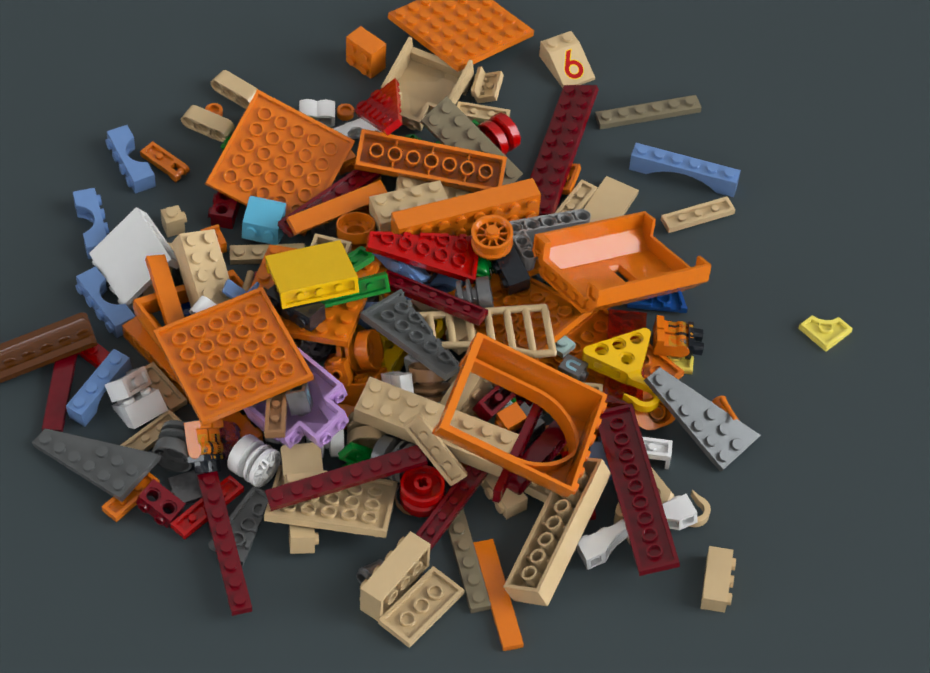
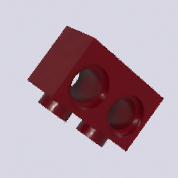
[208,191,241,229]
[136,479,185,528]

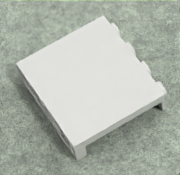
[89,207,179,310]

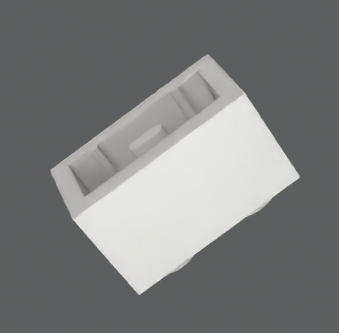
[112,387,168,429]

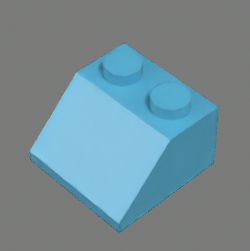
[241,195,286,245]

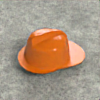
[635,397,675,430]

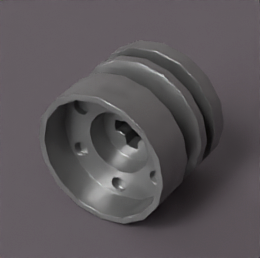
[455,276,494,316]

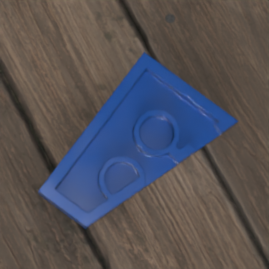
[626,291,688,313]

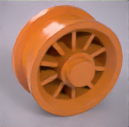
[471,215,513,260]

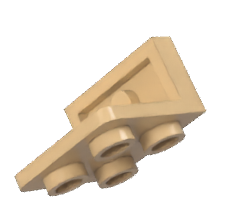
[280,442,327,484]

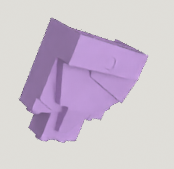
[244,347,349,449]

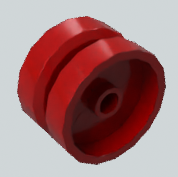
[477,113,521,155]
[400,465,445,518]

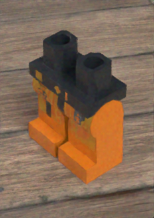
[652,315,704,360]
[184,419,226,474]

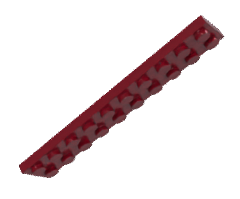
[530,85,599,216]
[598,403,680,576]

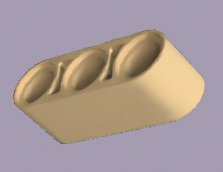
[211,70,257,109]
[181,105,235,142]

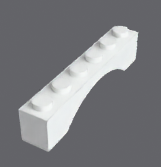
[577,494,698,570]

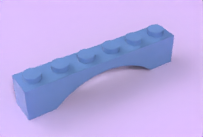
[629,143,741,197]

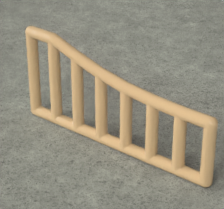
[419,304,557,358]

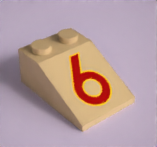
[539,31,595,88]

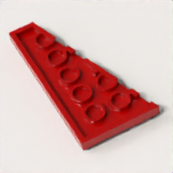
[353,78,402,136]
[365,231,479,284]

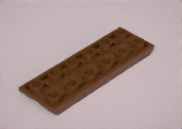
[0,312,98,383]

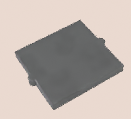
[168,470,204,504]

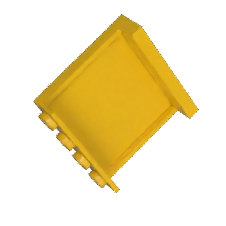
[265,240,359,309]

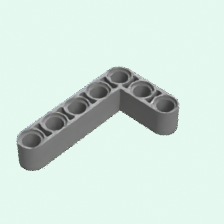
[509,209,591,271]

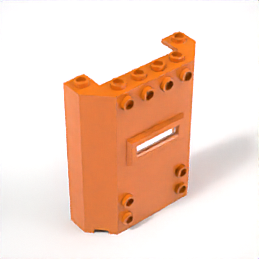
[532,211,711,314]

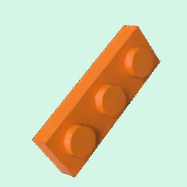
[101,472,160,522]

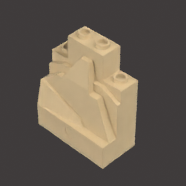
[381,37,474,131]

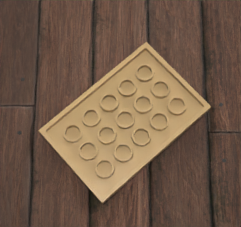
[264,465,398,538]

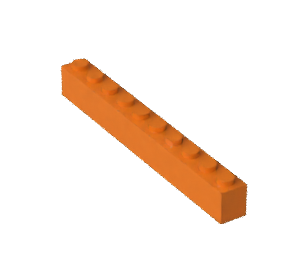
[122,317,263,447]

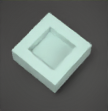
[555,335,576,359]

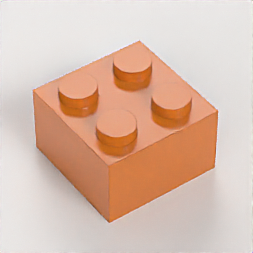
[346,26,386,79]

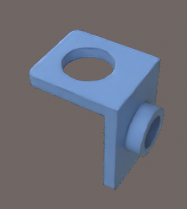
[222,279,260,299]

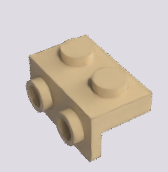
[471,66,504,103]

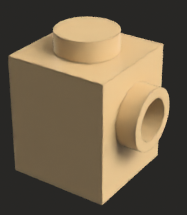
[161,205,187,238]
[289,525,319,554]

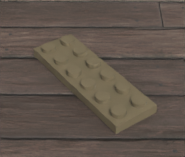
[420,96,523,185]

